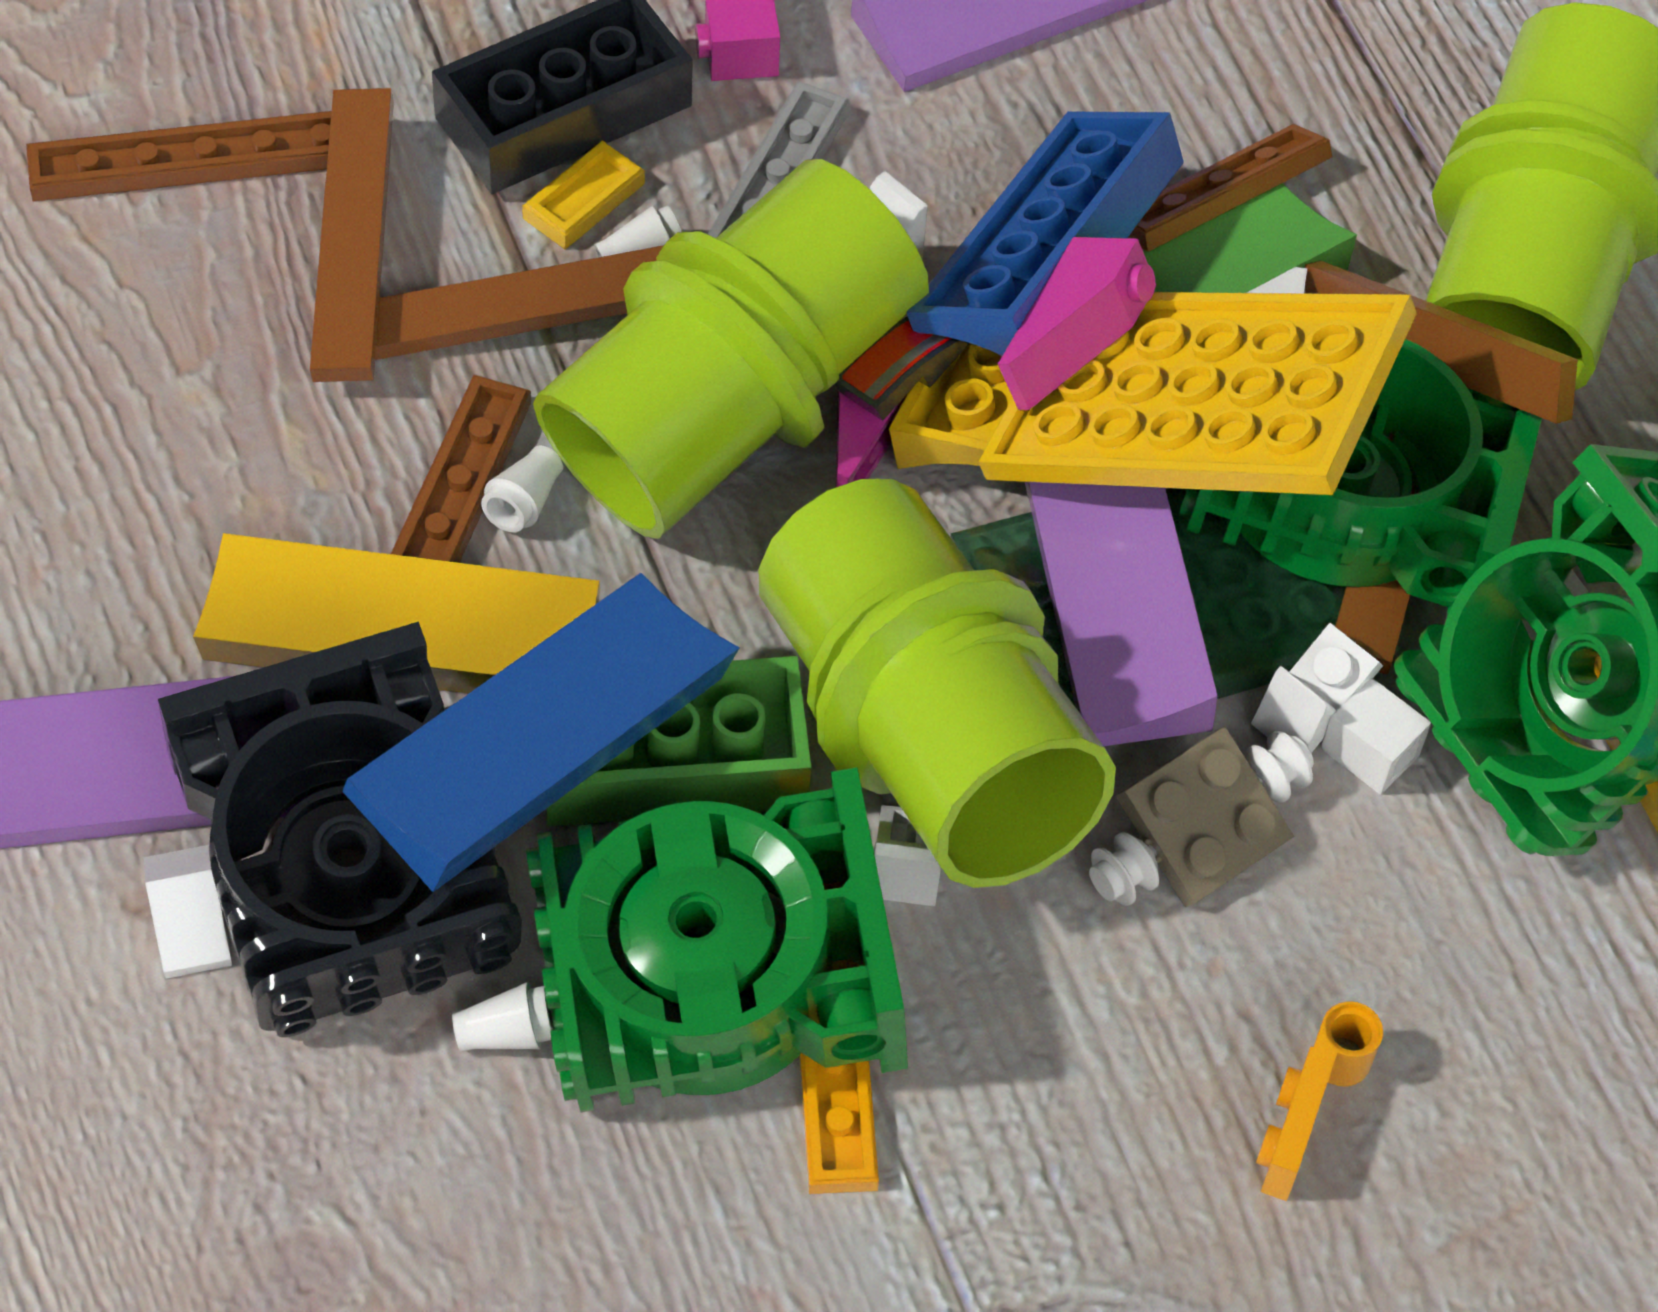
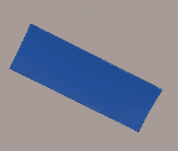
[907,111,1184,356]
[343,573,740,892]

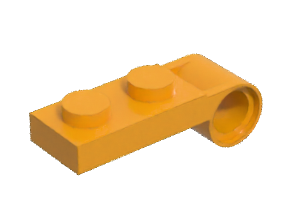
[1256,1001,1383,1201]

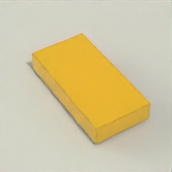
[522,140,645,250]

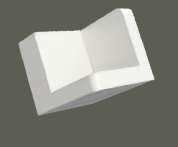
[1321,679,1431,795]

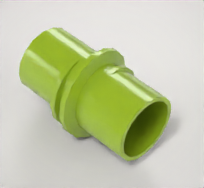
[1425,2,1658,391]
[533,159,929,539]
[758,479,1116,888]

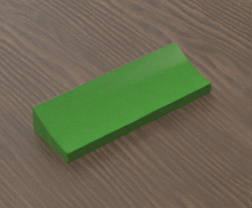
[1143,183,1357,293]

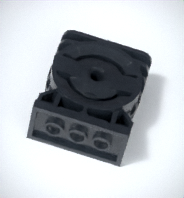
[158,621,522,1038]

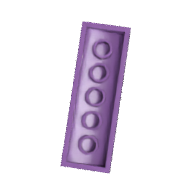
[851,0,1148,92]
[1025,482,1218,746]
[0,676,327,848]

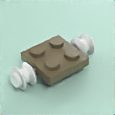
[1089,726,1314,907]

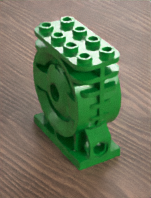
[1179,339,1542,607]
[1394,444,1658,856]
[526,767,908,1113]

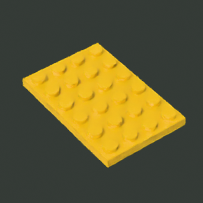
[978,292,1417,495]

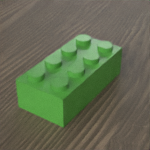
[546,656,811,827]

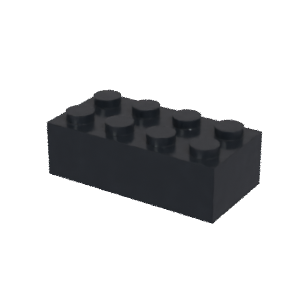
[432,0,693,195]

